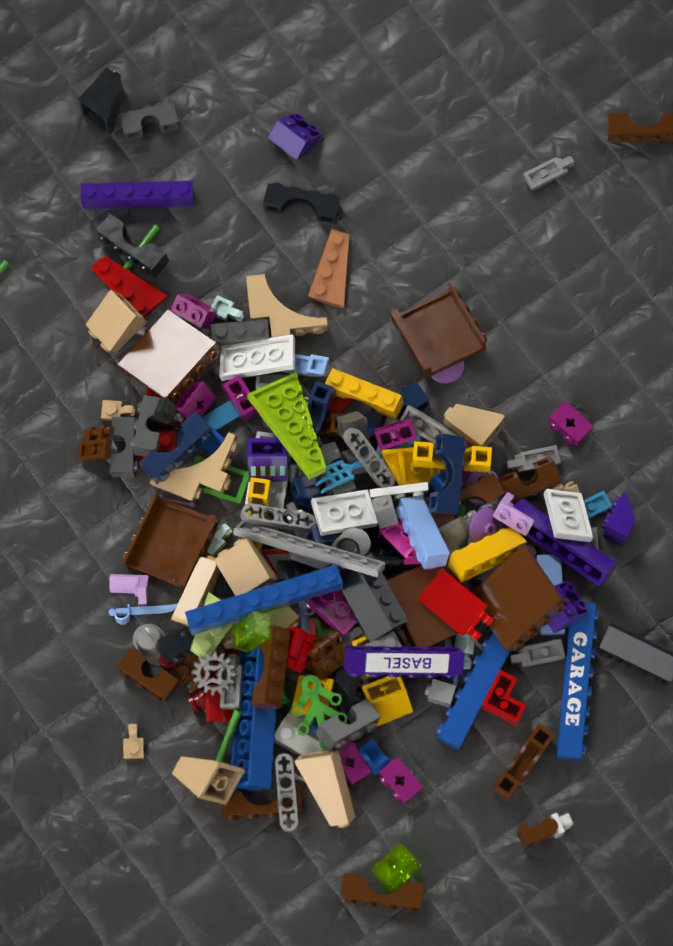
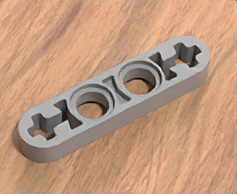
[343,428,395,488]
[240,503,316,533]
[275,753,298,833]

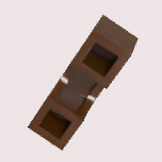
[497,456,562,504]
[117,647,180,702]

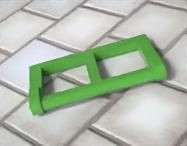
[193,455,249,505]

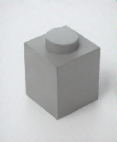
[372,495,399,529]
[425,679,456,707]

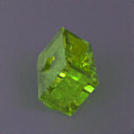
[232,611,271,652]
[371,843,421,894]

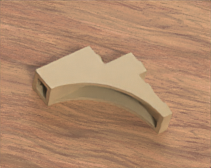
[246,274,328,338]
[149,432,239,503]

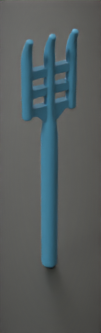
[316,435,421,493]

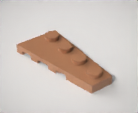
[308,229,349,309]

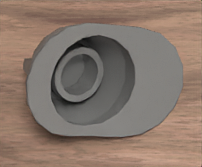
[331,527,371,556]
[133,624,165,666]

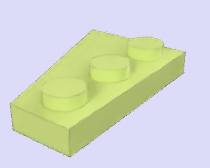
[190,592,234,658]

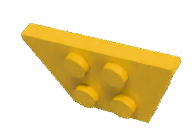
[380,447,441,486]

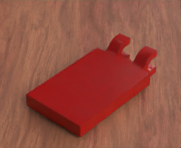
[417,568,495,641]
[204,648,239,723]

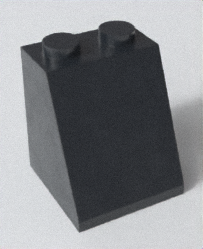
[78,67,124,135]

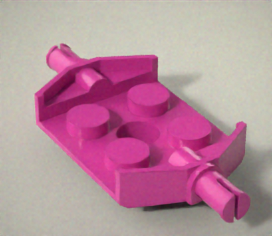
[377,517,437,571]

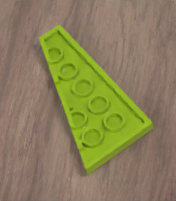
[248,372,326,480]

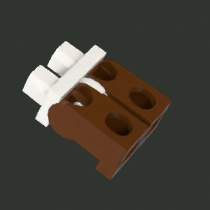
[516,813,573,850]

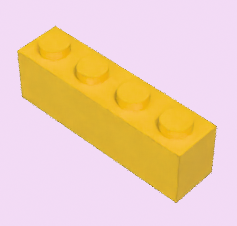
[448,527,527,583]

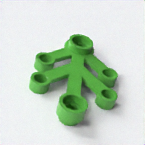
[291,675,347,751]

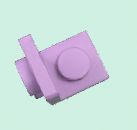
[493,492,534,536]
[109,574,149,604]

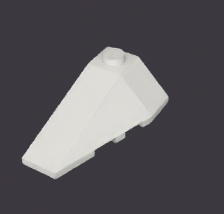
[274,711,350,767]

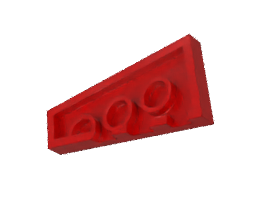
[91,256,168,318]

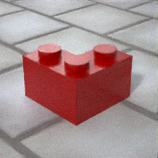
[481,670,526,726]

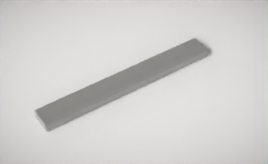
[233,521,385,577]

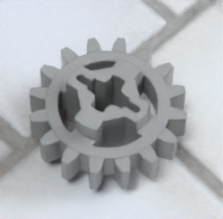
[192,651,236,695]

